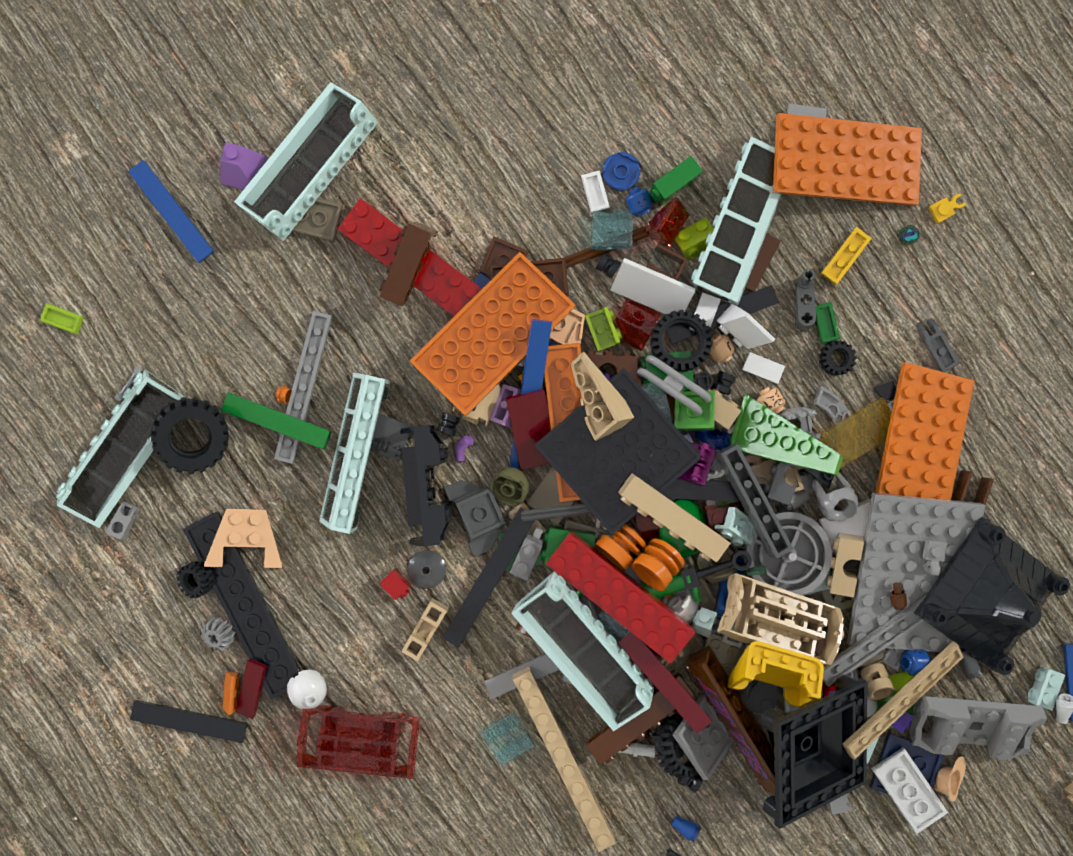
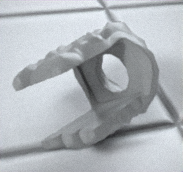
[778,407,821,440]
[812,473,858,522]

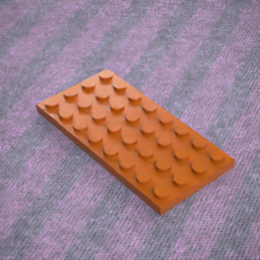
[773,113,922,206]
[410,252,576,417]
[875,362,974,500]

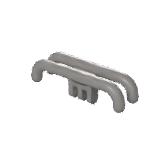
[637,355,712,415]

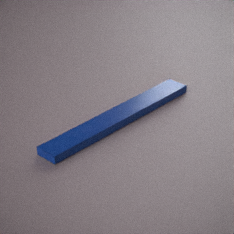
[509,319,552,470]

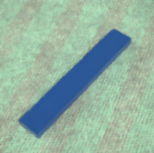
[128,160,215,263]

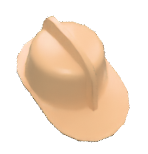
[933,756,966,802]

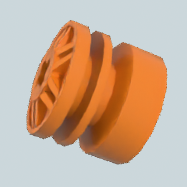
[595,524,647,571]
[631,538,685,591]

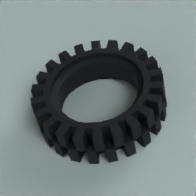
[650,310,713,372]
[654,715,699,777]

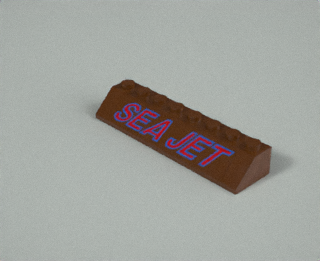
[687,646,776,794]

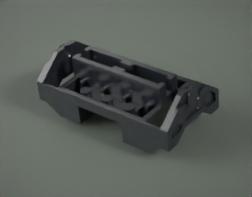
[400,425,453,546]

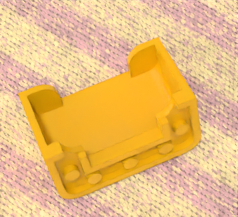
[728,641,824,708]

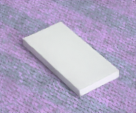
[610,258,696,314]
[871,747,948,834]

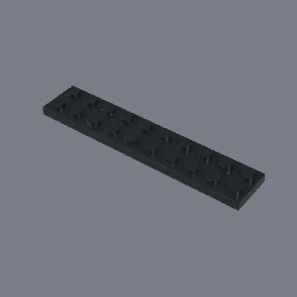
[183,511,301,699]

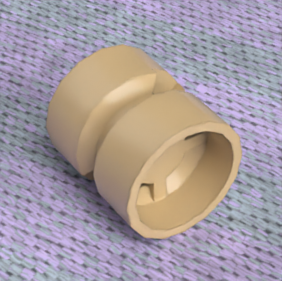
[860,663,895,700]

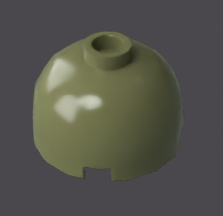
[490,467,530,506]

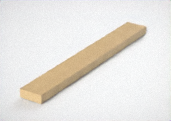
[843,641,963,759]

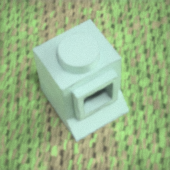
[692,607,717,638]

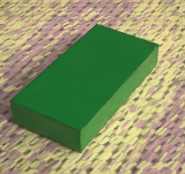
[815,302,841,344]

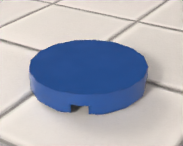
[602,152,641,191]

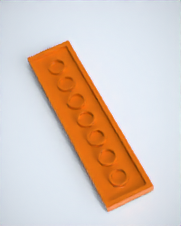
[544,342,582,502]

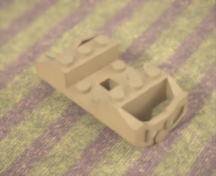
[718,573,844,667]

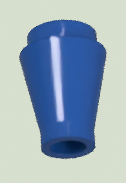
[671,815,701,842]

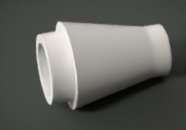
[1056,694,1073,724]

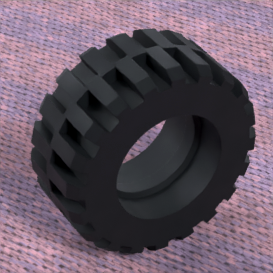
[151,397,229,474]

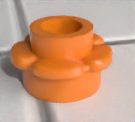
[275,385,292,404]

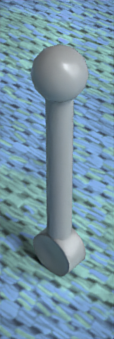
[115,367,142,401]

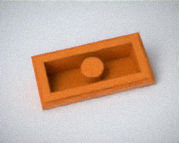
[222,671,240,715]

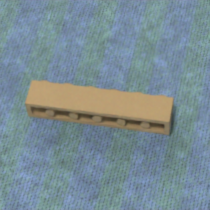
[618,473,731,562]

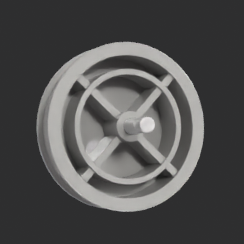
[744,511,832,595]

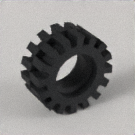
[819,340,857,376]
[176,561,214,598]

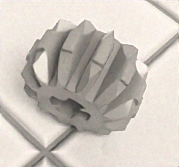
[201,617,236,651]

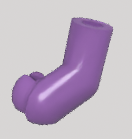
[455,435,474,461]

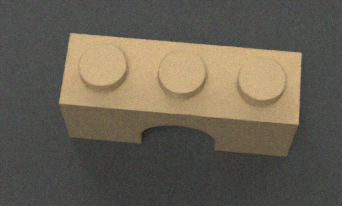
[826,533,864,597]
[401,598,449,661]

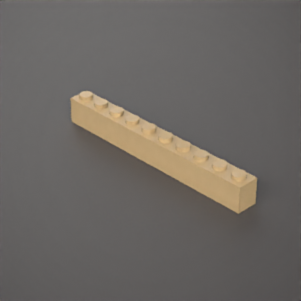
[513,666,616,852]

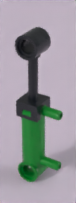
[640,549,752,603]

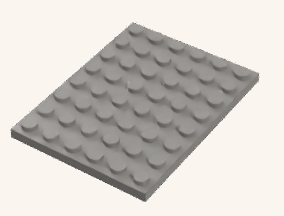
[847,493,985,652]

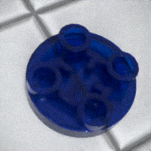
[693,426,732,450]

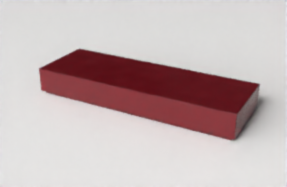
[236,659,267,719]

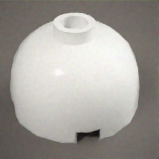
[662,589,698,623]
[287,669,327,710]

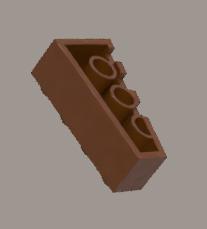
[379,222,438,306]

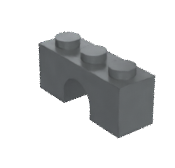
[763,461,803,506]

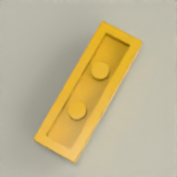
[820,227,872,285]

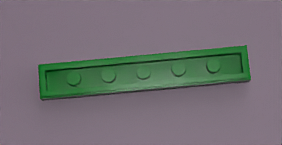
[221,393,332,450]

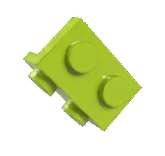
[672,217,719,261]
[585,307,622,352]

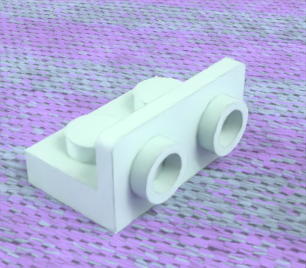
[714,507,755,546]
[1028,665,1065,711]

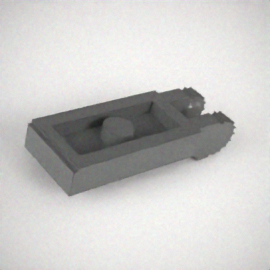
[916,318,960,372]

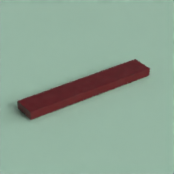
[618,632,712,734]

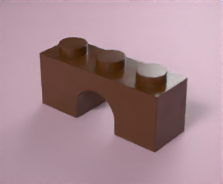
[584,351,638,381]

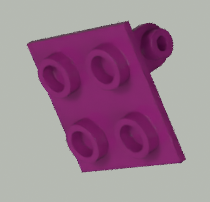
[678,442,717,486]

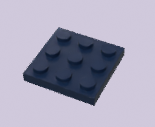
[870,732,944,795]

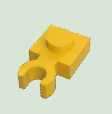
[927,194,966,224]

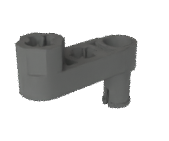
[795,269,816,332]

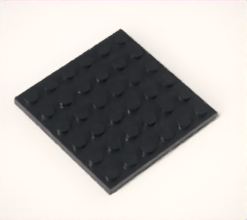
[535,368,702,535]

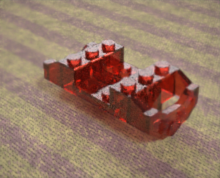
[296,705,421,779]

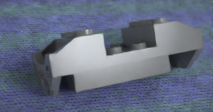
[909,696,1047,760]

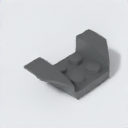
[444,480,506,557]

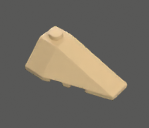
[570,352,634,441]

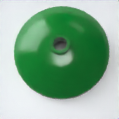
[660,499,707,557]

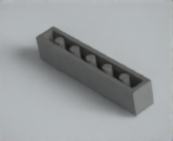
[715,444,793,559]

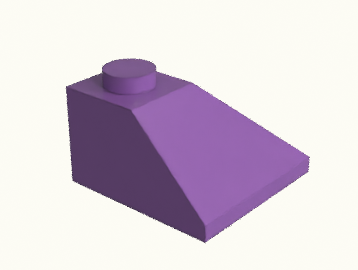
[220,142,268,190]

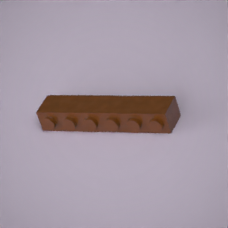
[586,672,694,765]

